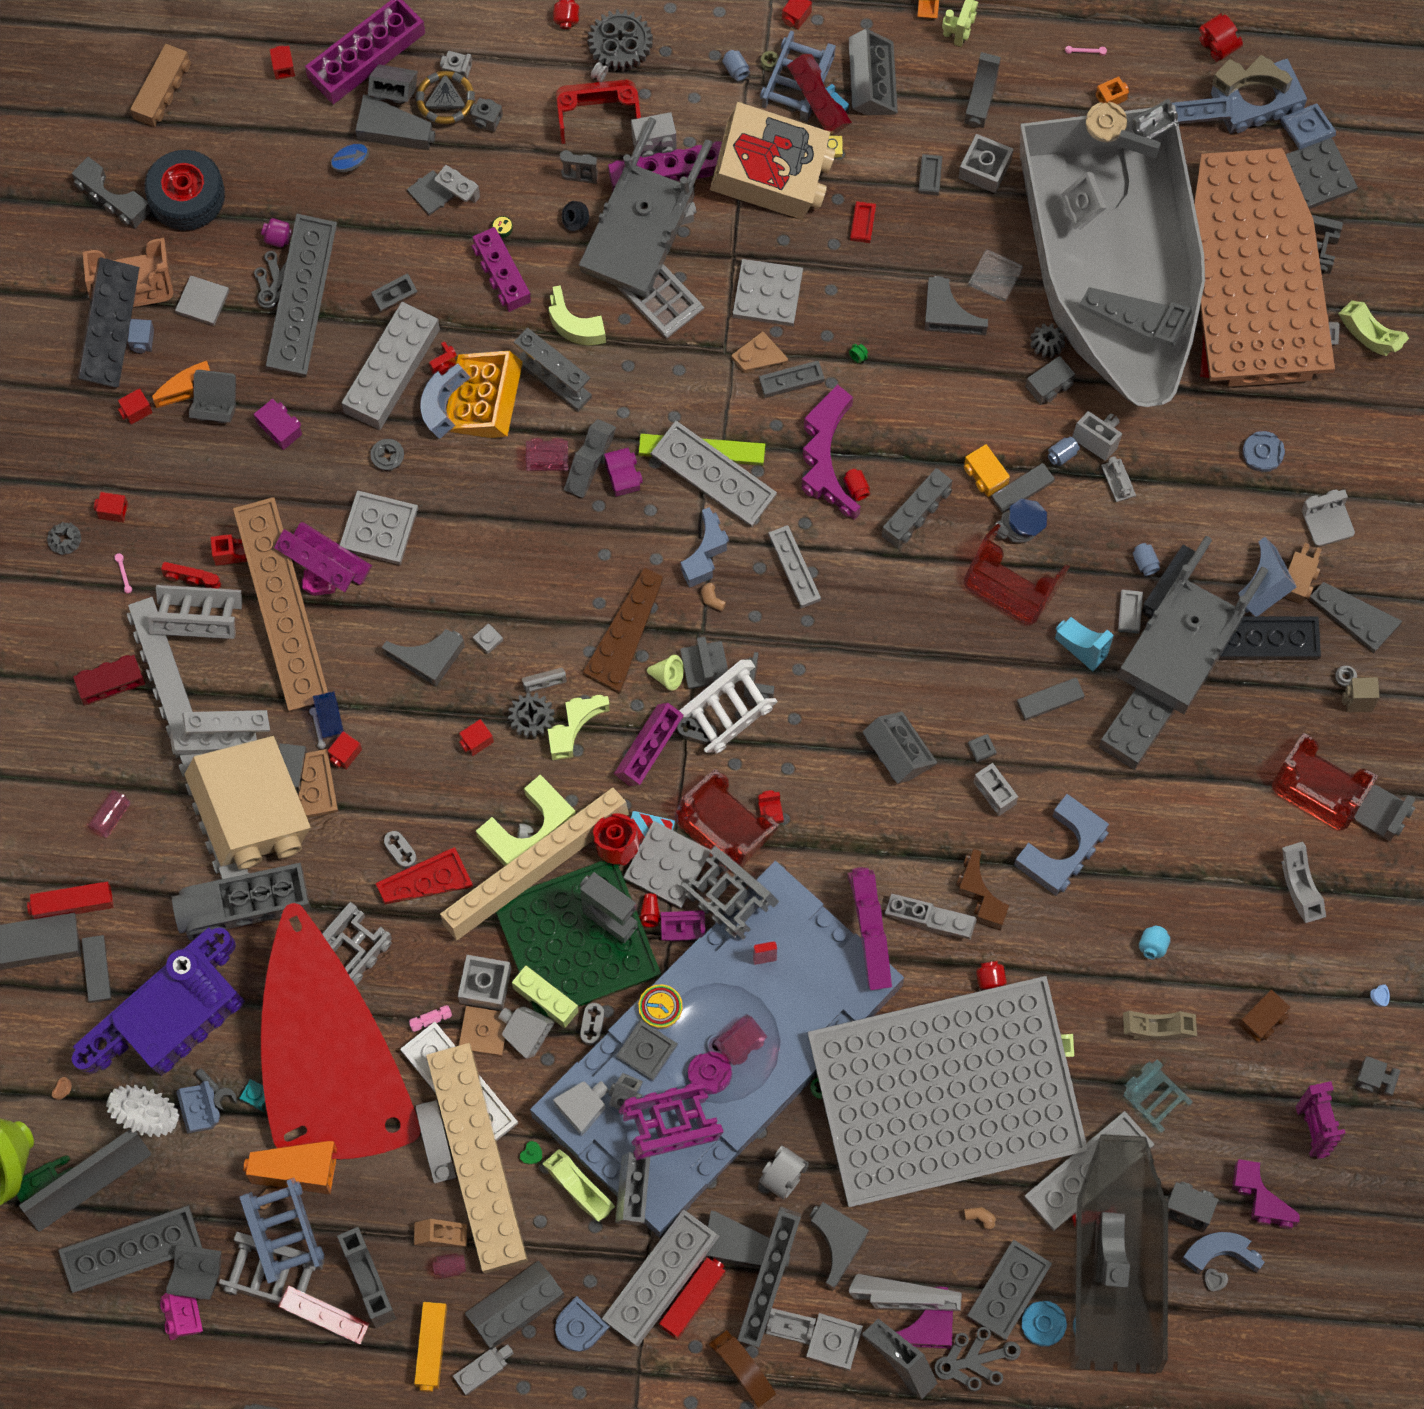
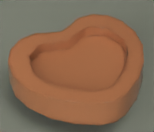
[52,1077,72,1100]

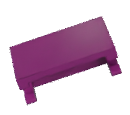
[661,911,705,941]

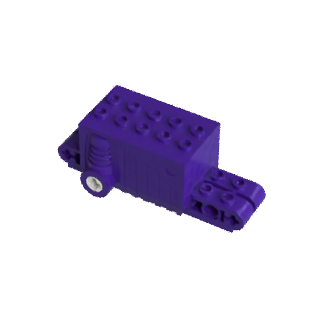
[72,927,245,1075]

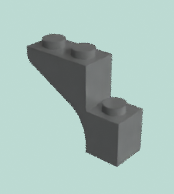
[564,419,616,498]

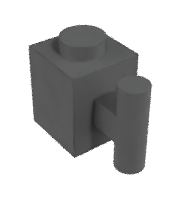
[1355,1056,1400,1096]

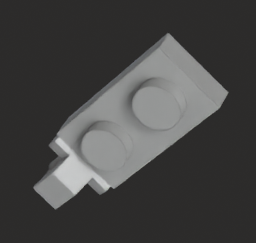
[453,1345,514,1395]

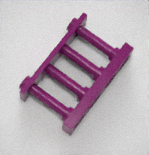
[274,522,372,592]

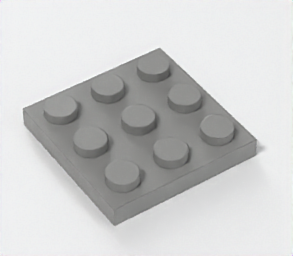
[733,259,803,327]
[340,490,418,565]
[623,821,711,909]

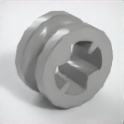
[591,62,608,82]

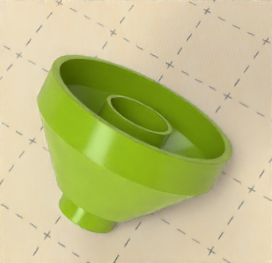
[0,1118,34,1205]

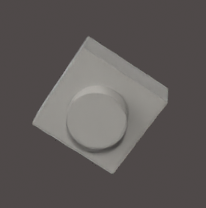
[473,623,503,654]

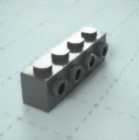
[882,468,953,549]

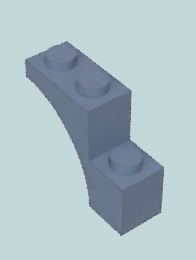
[681,507,729,588]

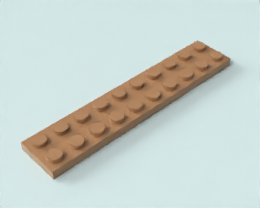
[233,497,331,712]

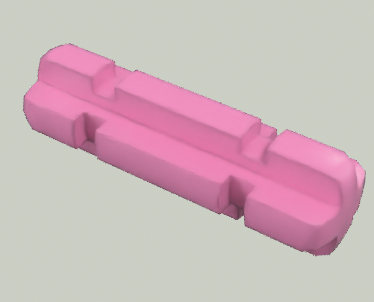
[409,1005,452,1032]

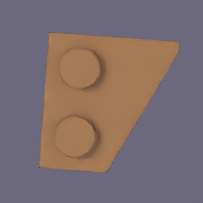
[731,332,789,373]

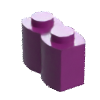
[604,448,643,497]

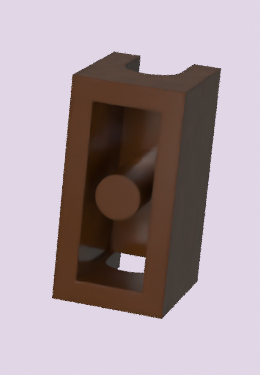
[1239,989,1291,1043]

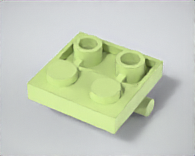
[942,0,978,47]

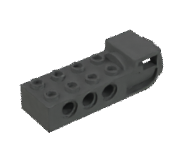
[172,863,311,940]

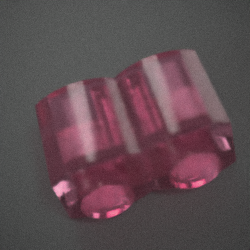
[714,1014,767,1066]

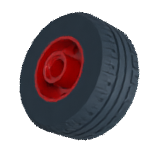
[144,150,225,231]

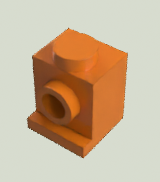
[1096,77,1129,104]

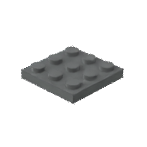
[1285,137,1358,209]

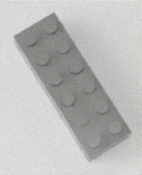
[342,302,440,430]

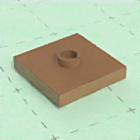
[459,1006,507,1057]

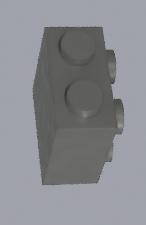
[368,64,418,103]

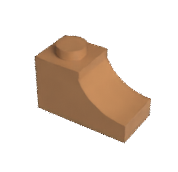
[414,1219,467,1248]

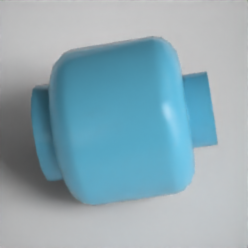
[1139,926,1170,959]

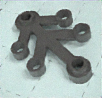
[254,251,287,309]
[935,1327,1021,1392]

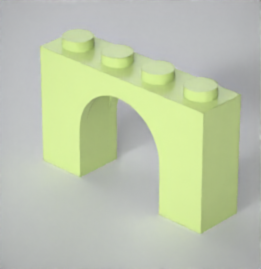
[476,775,576,866]

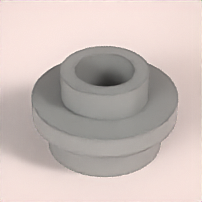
[1335,666,1357,687]

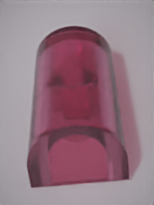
[88,790,131,838]

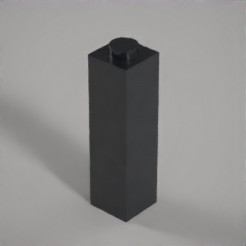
[1142,544,1195,619]

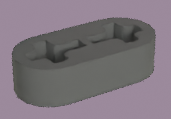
[677,718,717,745]

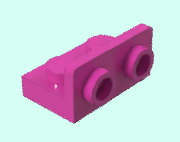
[160,1293,203,1340]

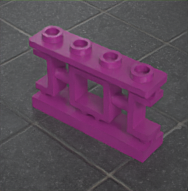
[1296,1081,1346,1159]
[619,1083,724,1160]

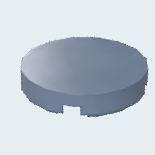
[1242,431,1285,472]

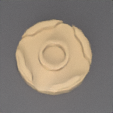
[1086,102,1127,142]

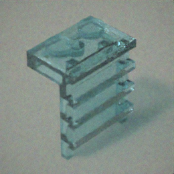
[1123,1059,1193,1133]

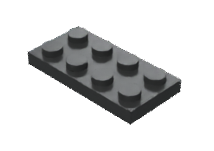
[967,1239,1052,1341]

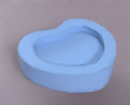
[1370,985,1390,1007]

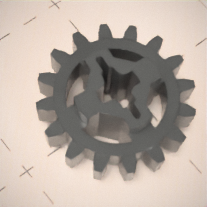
[508,692,555,739]

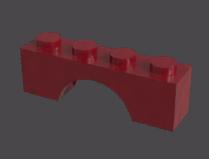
[787,54,852,134]

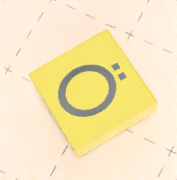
[827,136,843,157]

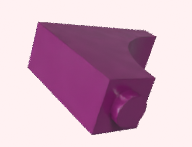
[896,1287,953,1349]

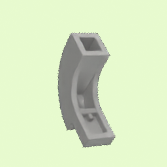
[1282,842,1326,923]
[416,1100,456,1183]

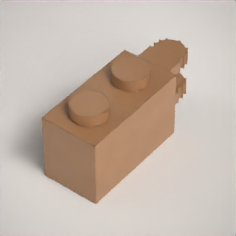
[1283,543,1322,604]

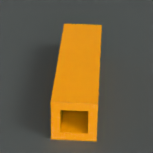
[415,1302,447,1392]

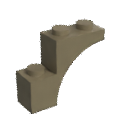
[1212,55,1293,97]

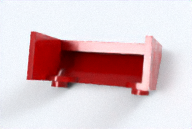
[556,79,641,144]

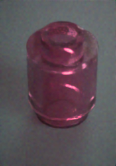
[433,1253,466,1279]

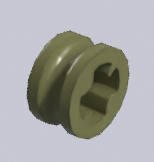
[761,51,779,72]

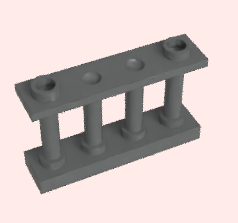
[514,328,592,412]

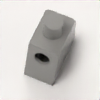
[498,1007,555,1058]
[553,1081,609,1136]

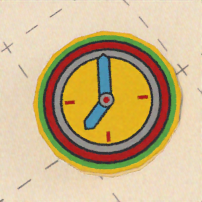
[638,984,683,1029]

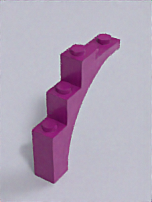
[802,384,861,520]
[847,867,892,990]

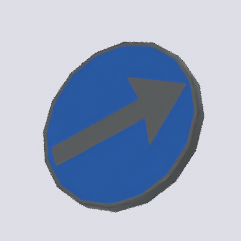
[331,143,369,172]

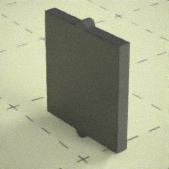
[407,170,455,216]

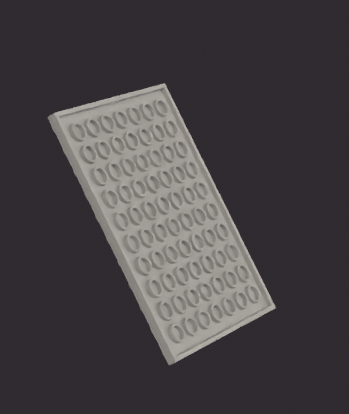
[807,976,1088,1207]

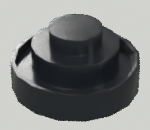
[562,201,589,231]

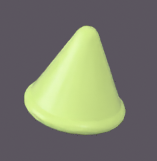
[647,655,684,691]

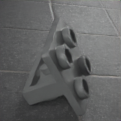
[681,637,728,689]

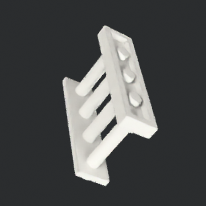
[679,660,778,753]

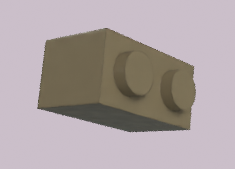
[1342,677,1380,712]

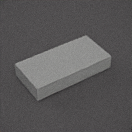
[1118,590,1143,634]

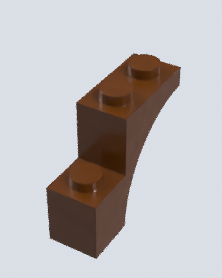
[956,849,1009,931]

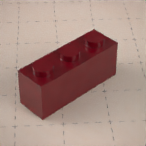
[73,655,145,706]

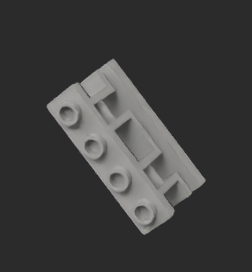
[323,902,392,985]

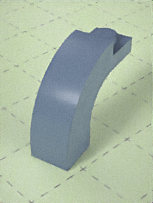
[421,364,471,439]
[1181,1232,1265,1274]

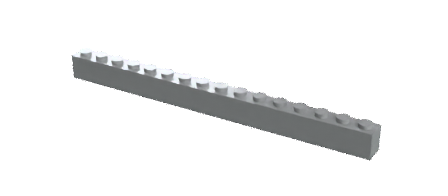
[127,597,249,879]

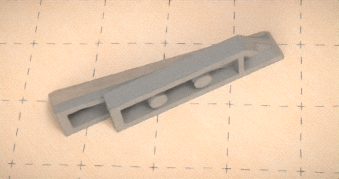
[849,1274,962,1311]

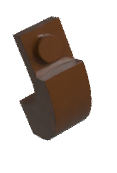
[709,1330,776,1408]

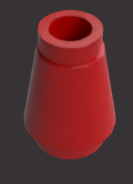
[639,893,661,927]

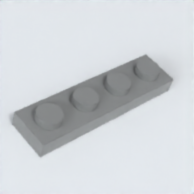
[769,525,821,608]

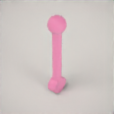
[1065,46,1107,56]
[115,554,132,594]

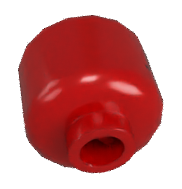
[553,0,580,29]
[976,961,1007,990]

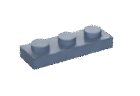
[1172,97,1233,124]

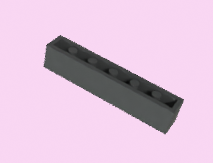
[738,1207,801,1347]

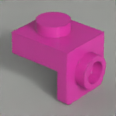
[302,569,336,596]

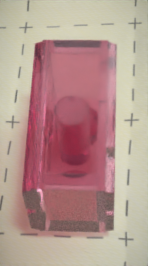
[526,438,569,471]

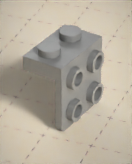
[1301,490,1355,547]

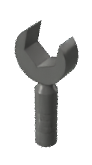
[195,1068,237,1111]

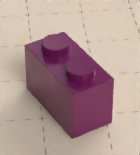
[254,398,302,450]

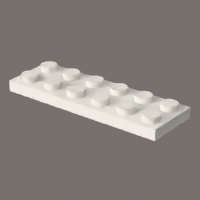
[400,1022,518,1141]

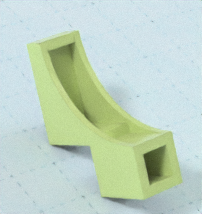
[548,695,610,760]

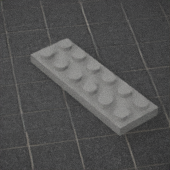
[651,421,777,527]
[1024,1111,1155,1231]
[602,1209,720,1346]

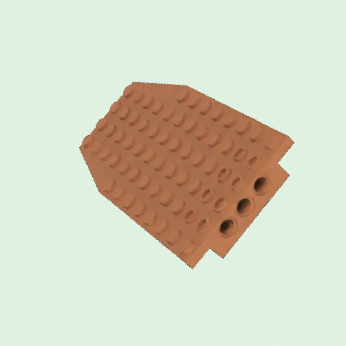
[1194,148,1335,387]

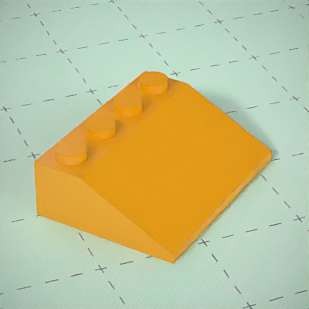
[446,351,523,438]

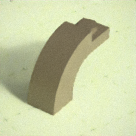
[1123,1011,1197,1041]

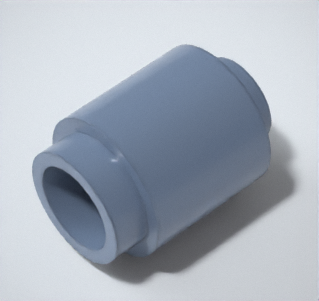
[722,50,750,81]
[1048,436,1080,466]
[1132,543,1160,576]

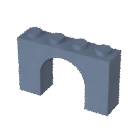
[1211,58,1307,134]
[1014,794,1109,896]

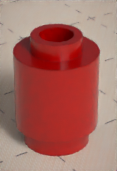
[843,469,870,501]

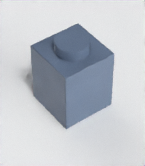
[128,319,154,353]

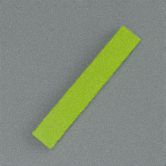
[639,434,765,466]

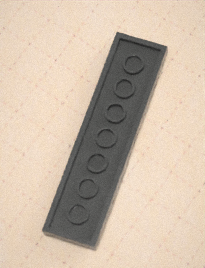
[265,214,337,377]

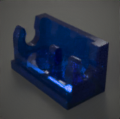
[313,691,344,738]

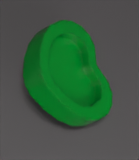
[520,1141,542,1165]

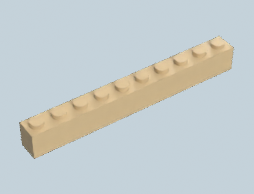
[440,788,629,940]

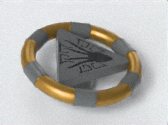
[416,71,475,124]

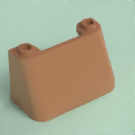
[83,238,173,307]

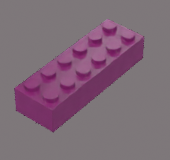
[305,0,425,104]

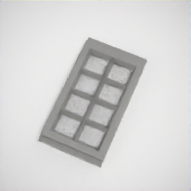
[616,264,704,338]

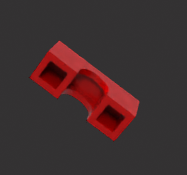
[210,534,248,566]

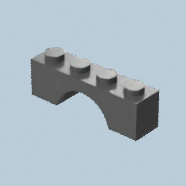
[72,157,151,229]

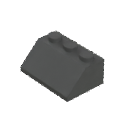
[863,712,937,784]

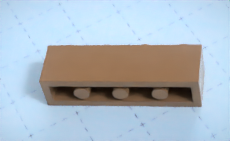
[130,44,191,128]

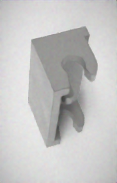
[766,1308,816,1345]

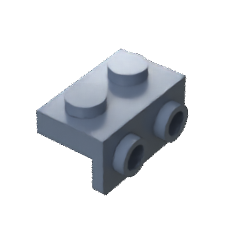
[177,1081,220,1133]

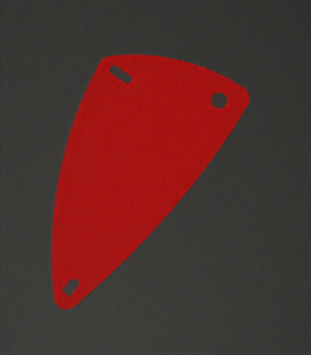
[261,903,421,1159]

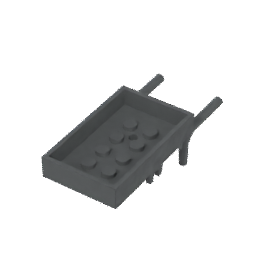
[579,117,713,298]
[1117,536,1268,714]

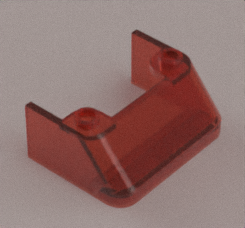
[964,523,1070,625]

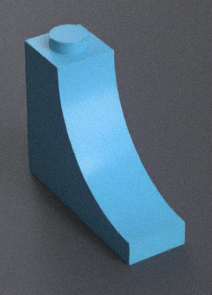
[1055,617,1114,671]

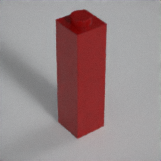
[27,881,114,919]
[659,1258,725,1340]

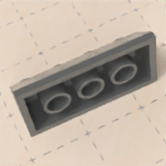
[849,28,898,115]
[465,1261,565,1350]

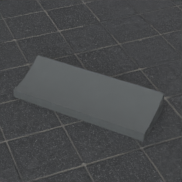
[0,913,81,970]
[19,1129,152,1232]
[58,1204,203,1293]

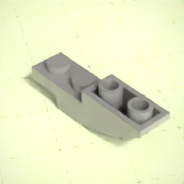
[885,894,977,940]

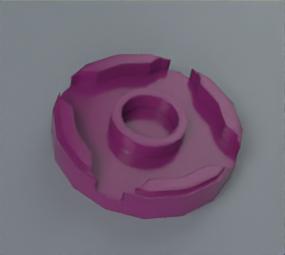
[688,1051,732,1094]

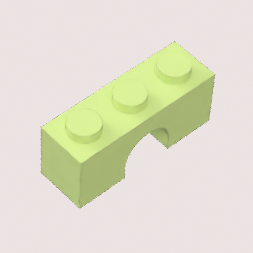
[512,966,578,1029]

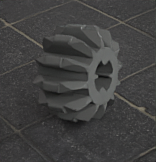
[1030,323,1065,359]

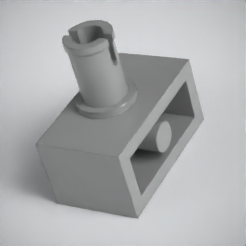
[1072,411,1122,461]

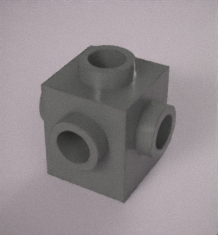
[470,98,503,132]
[608,1073,643,1110]

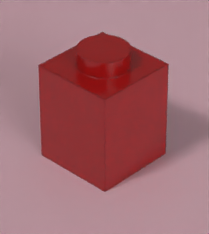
[782,0,812,30]
[270,46,295,80]
[118,388,153,424]
[94,492,128,523]
[459,719,494,756]
[327,731,362,770]

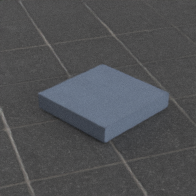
[1280,103,1336,150]

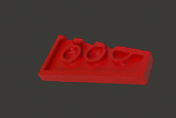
[376,847,473,905]

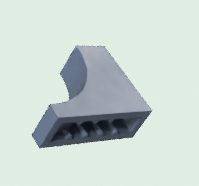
[1238,537,1297,616]

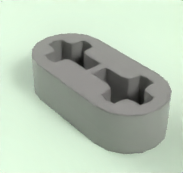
[384,831,417,869]
[581,1003,604,1046]

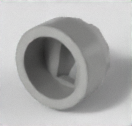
[517,824,533,839]

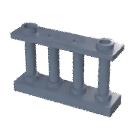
[760,31,836,122]
[240,1178,324,1283]

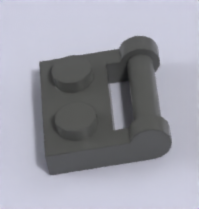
[560,150,598,184]

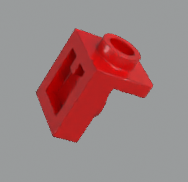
[758,790,784,826]

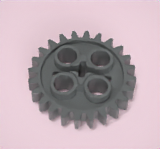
[588,9,653,71]

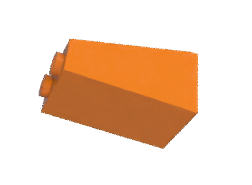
[243,1141,337,1195]

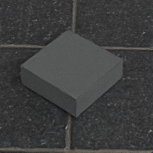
[968,734,997,763]

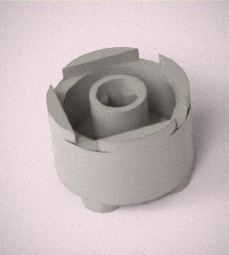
[759,1146,809,1200]

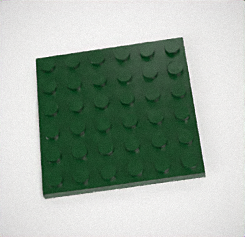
[496,860,661,1018]

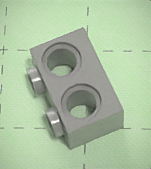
[973,763,1018,816]

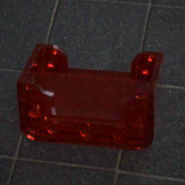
[1272,733,1378,830]
[675,769,779,871]

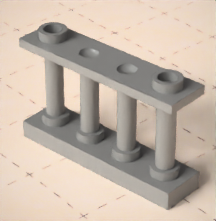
[148,585,242,639]
[170,710,270,754]
[219,1232,324,1304]

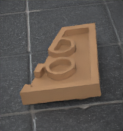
[298,749,338,818]

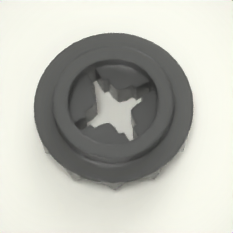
[371,439,404,471]
[47,522,81,555]

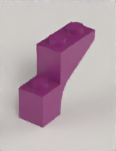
[1232,1159,1300,1229]

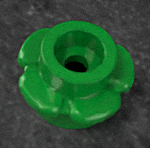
[849,344,868,363]

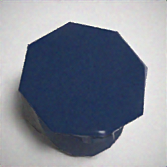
[994,498,1047,543]

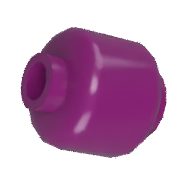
[261,218,292,248]

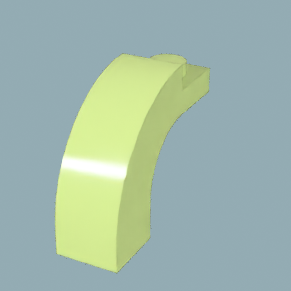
[549,285,606,345]
[1338,301,1409,356]

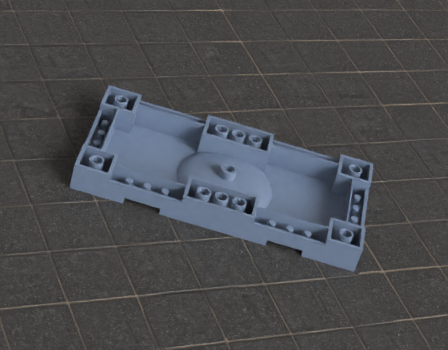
[530,861,904,1238]

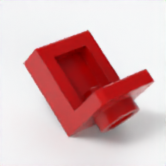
[429,341,457,375]

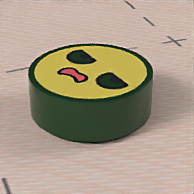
[492,216,513,238]

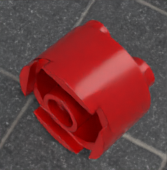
[1199,13,1243,62]
[593,813,640,865]

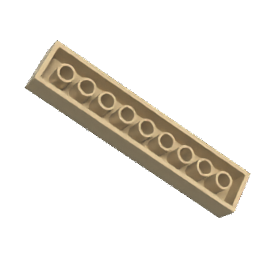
[426,1043,528,1274]

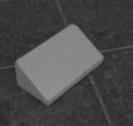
[522,668,567,693]

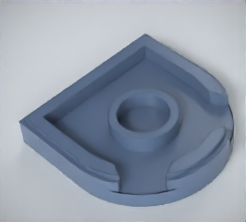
[555,1296,610,1352]

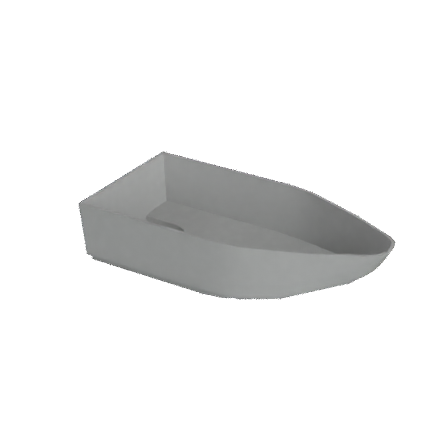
[1020,105,1205,407]

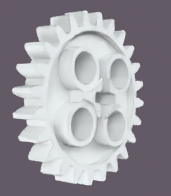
[106,1085,179,1137]

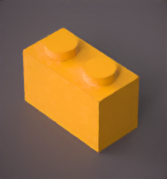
[964,444,1010,497]

